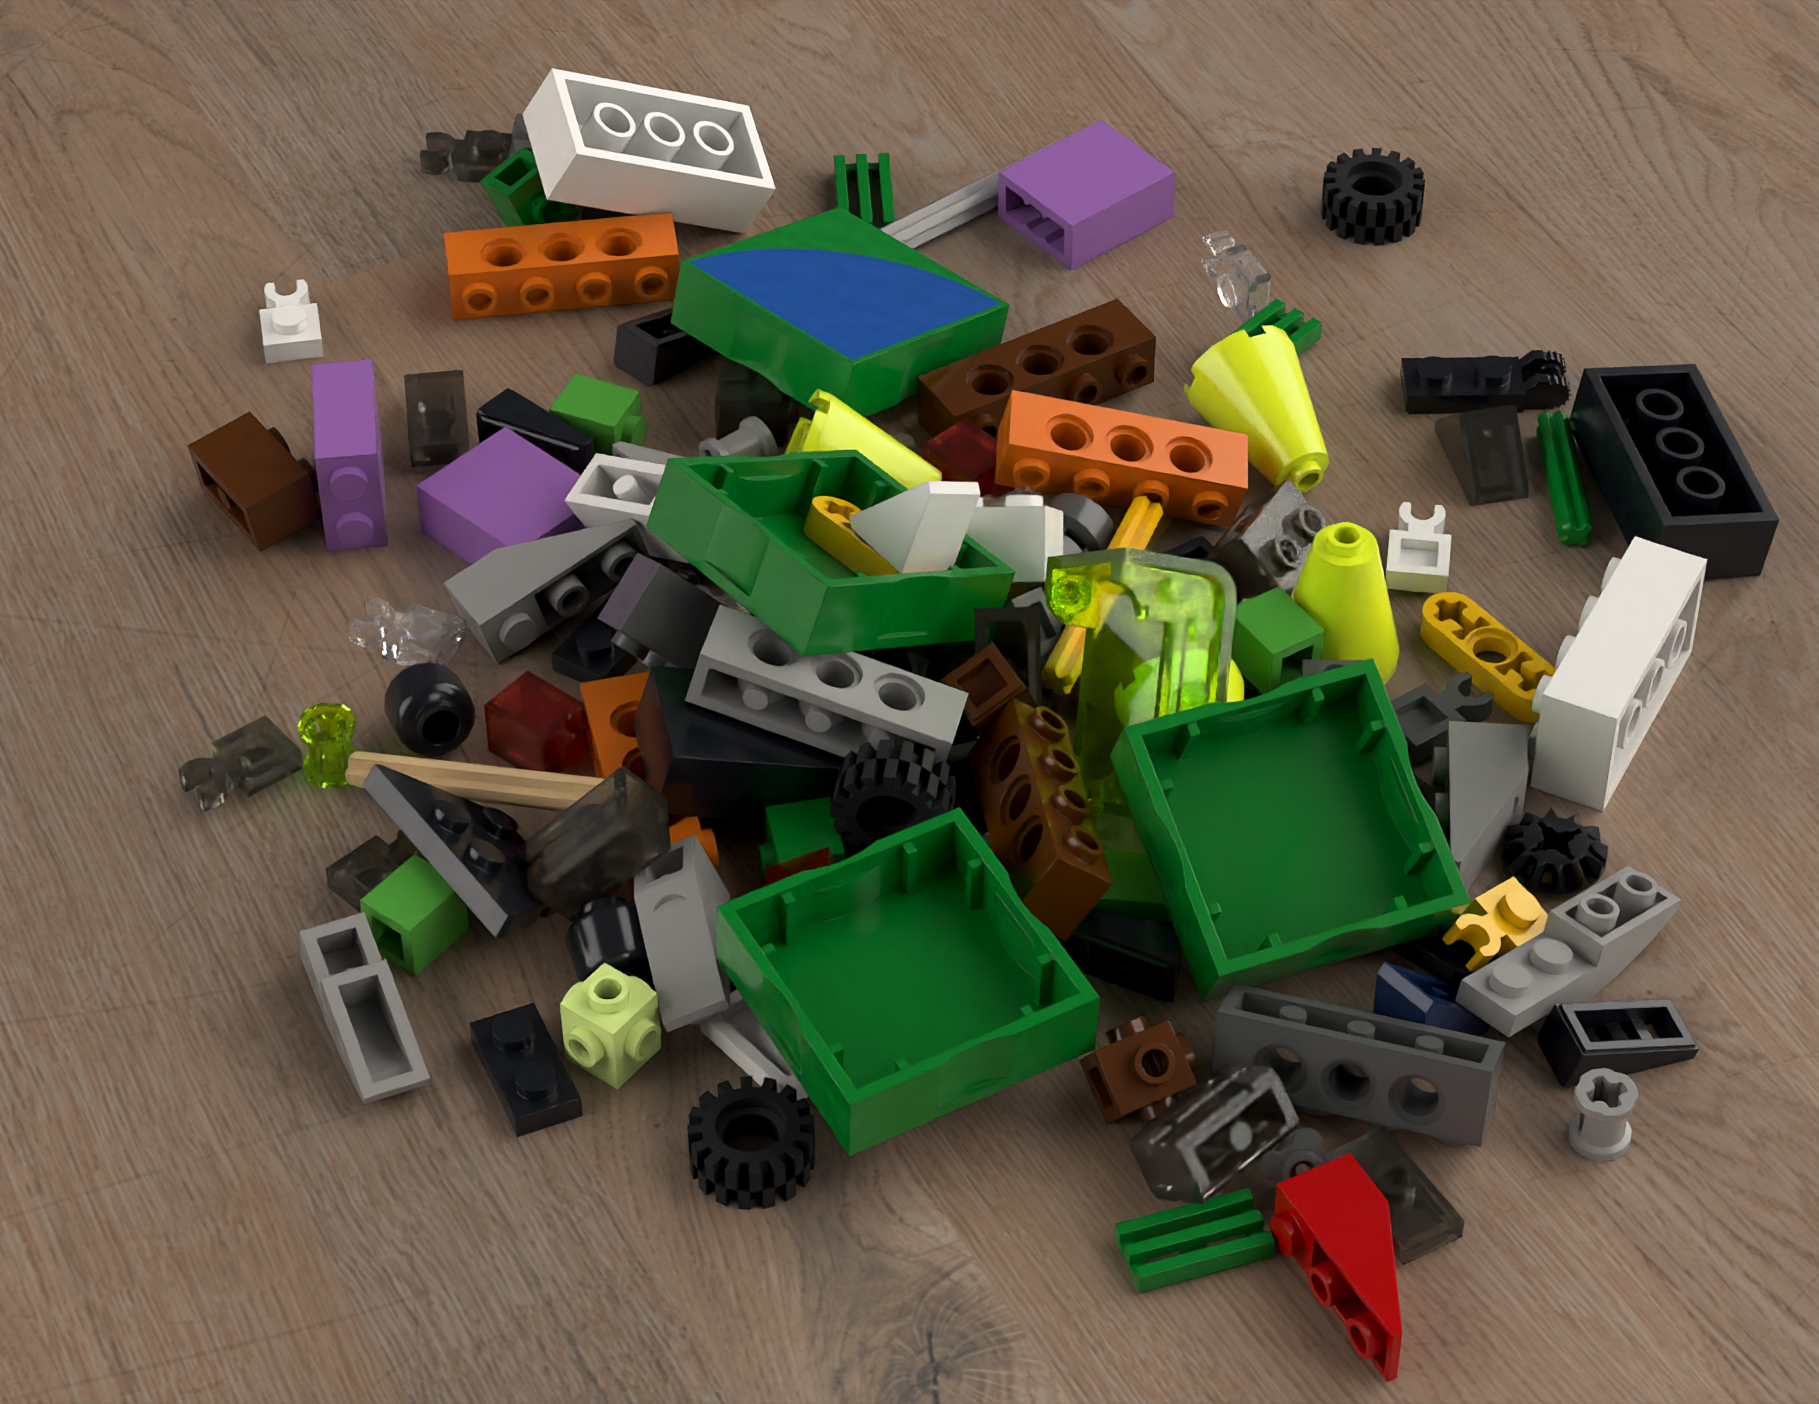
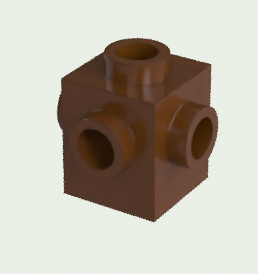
[1079,1016,1197,1124]

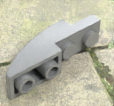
[1455,866,1681,1038]

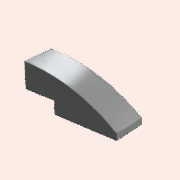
[299,912,430,1104]

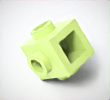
[560,962,661,1090]

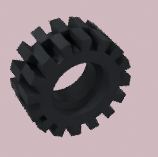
[1321,148,1425,246]
[830,739,957,850]
[687,1076,816,1210]

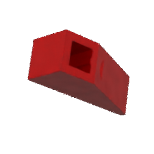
[1270,1153,1402,1382]

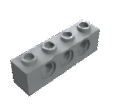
[685,605,969,765]

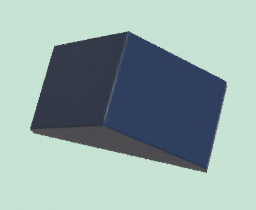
[1373,962,1491,1036]

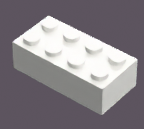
[522,68,776,233]
[1527,536,1707,812]

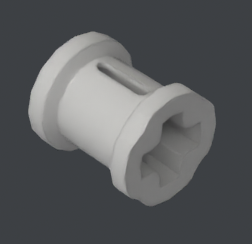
[699,416,778,457]
[1568,1068,1638,1162]

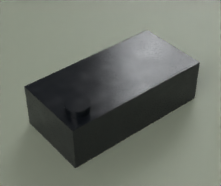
[1569,364,1779,578]
[633,666,911,822]

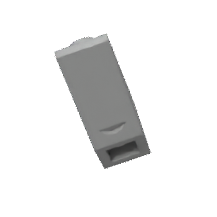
[444,519,651,664]
[1432,721,1528,891]
[634,834,730,1032]

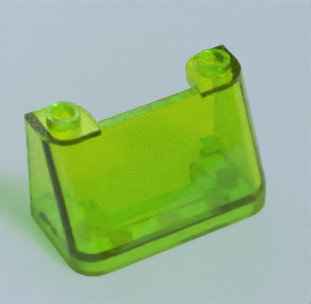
[1044,547,1237,823]

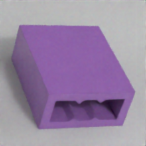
[998,120,1175,270]
[311,359,388,551]
[416,427,587,564]

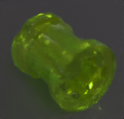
[298,703,357,788]

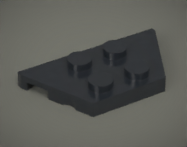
[362,764,570,938]

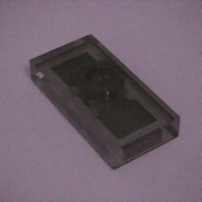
[404,370,470,467]
[1326,1126,1465,1265]

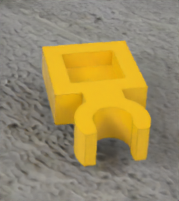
[1442,876,1548,972]

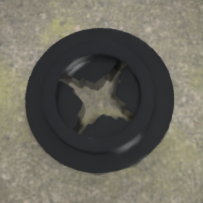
[1501,807,1608,895]

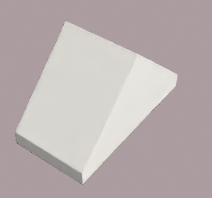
[850,481,980,574]

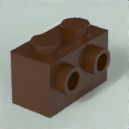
[187,411,322,552]

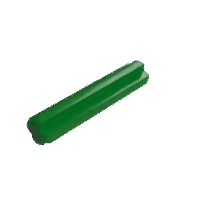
[1536,410,1593,546]

